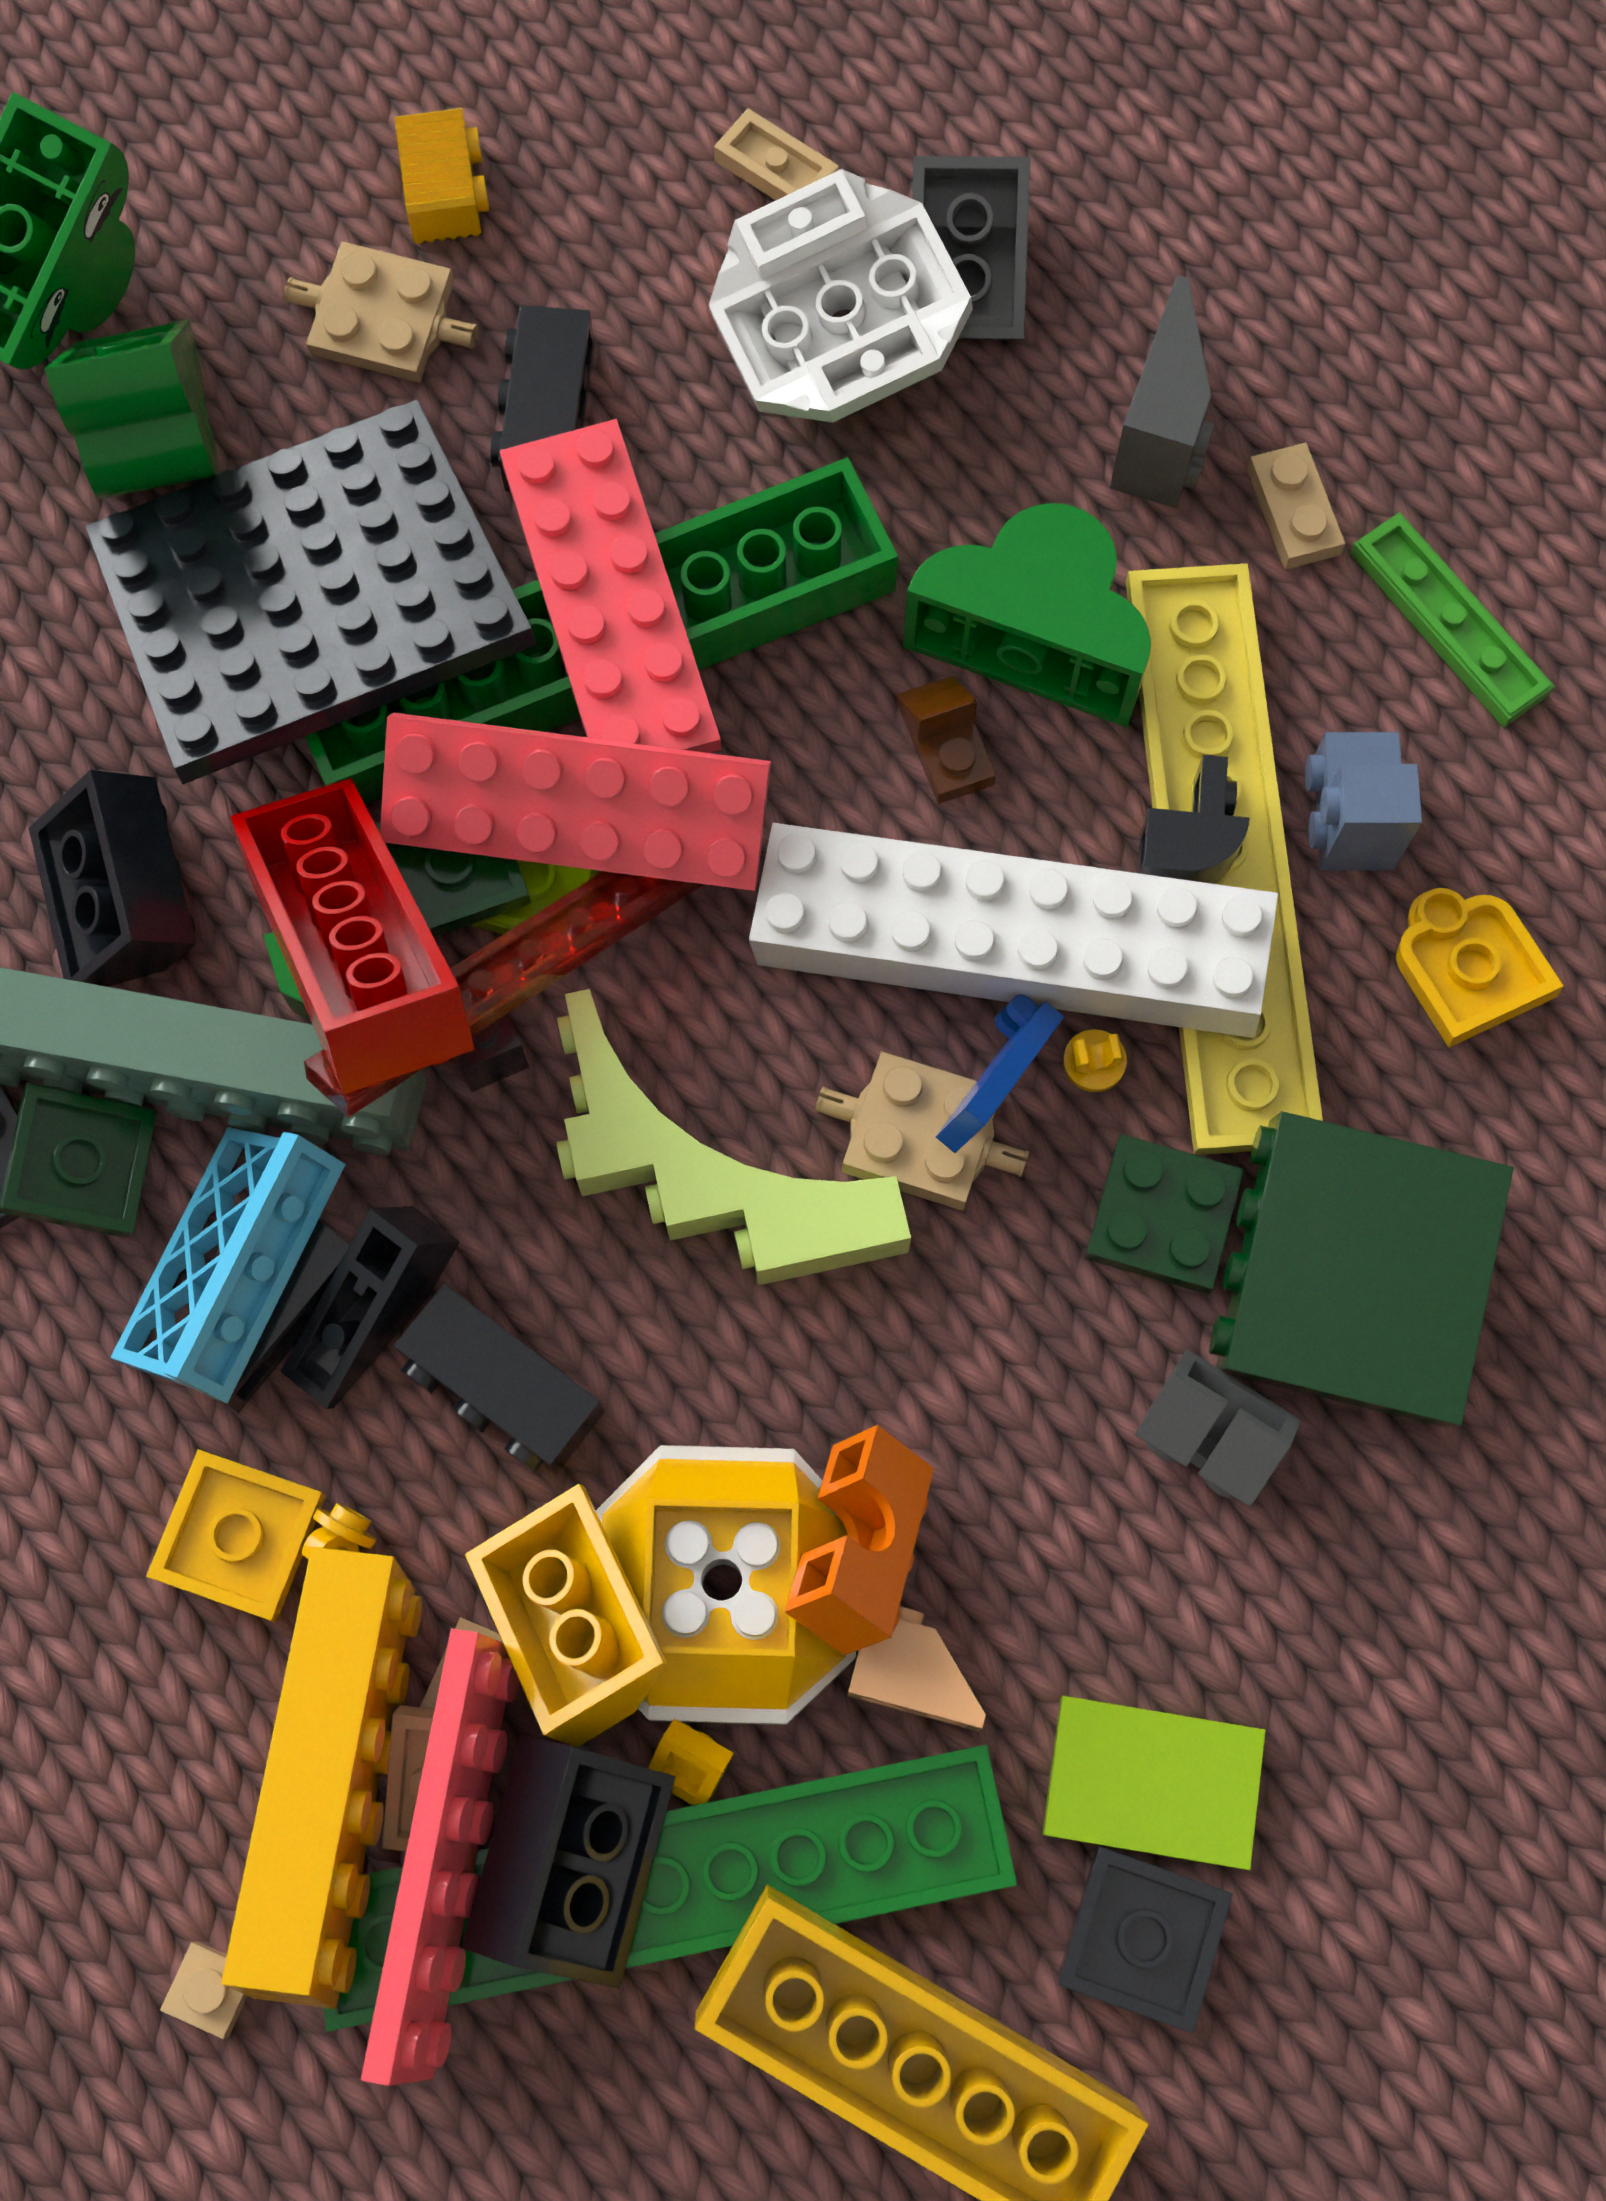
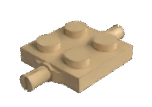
[284,241,479,383]
[815,1051,1029,1211]

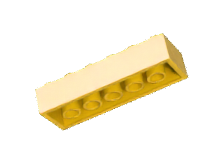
[221,1547,422,2009]
[695,1884,1149,2201]

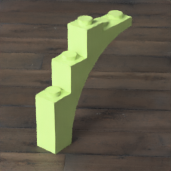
[556,989,911,1286]

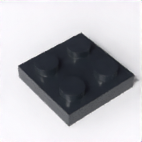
[1056,1846,1233,2034]

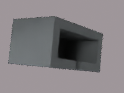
[1134,1349,1301,1507]

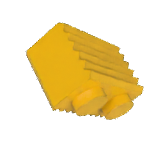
[394,108,489,244]

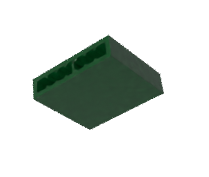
[1209,1111,1514,1427]

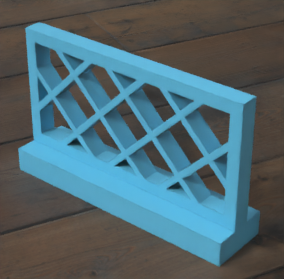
[110,1127,346,1404]

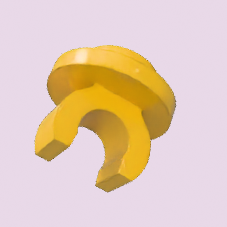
[1063,1029,1127,1092]
[302,1502,377,1559]

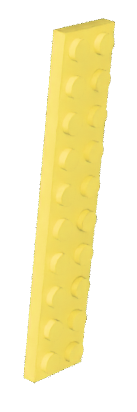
[1126,563,1323,1155]

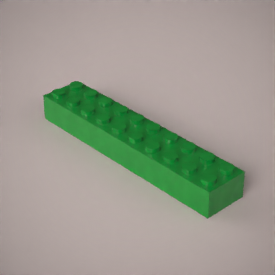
[305,457,898,805]

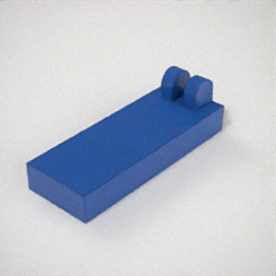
[935,994,1064,1153]

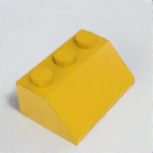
[465,1484,668,1747]

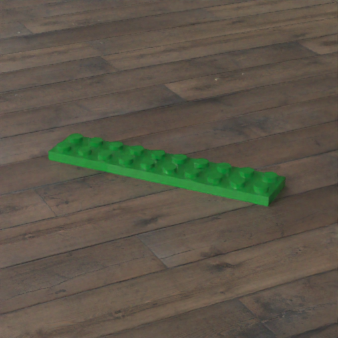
[323,1744,1017,2032]

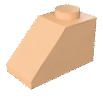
[847,1606,986,1732]

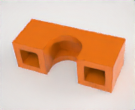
[785,1425,934,1656]

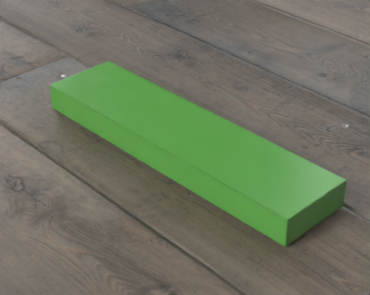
[1350,512,1555,728]

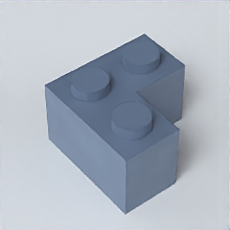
[1305,732,1422,871]

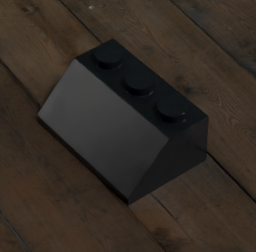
[29,770,197,987]
[461,1734,676,1989]

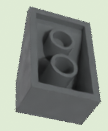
[912,156,1030,340]
[1109,275,1215,509]

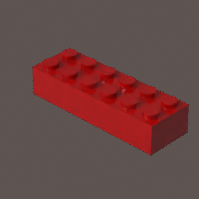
[230,778,475,1095]

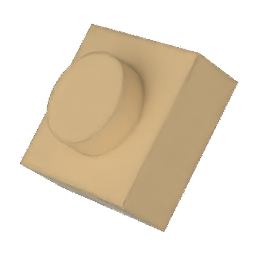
[160,1941,248,2039]

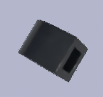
[1137,755,1250,884]

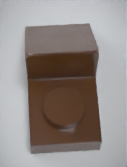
[896,676,996,804]

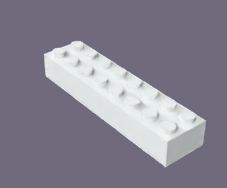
[749,822,1278,1038]

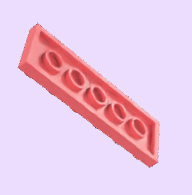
[499,419,722,753]
[380,713,771,891]
[361,1628,520,2086]

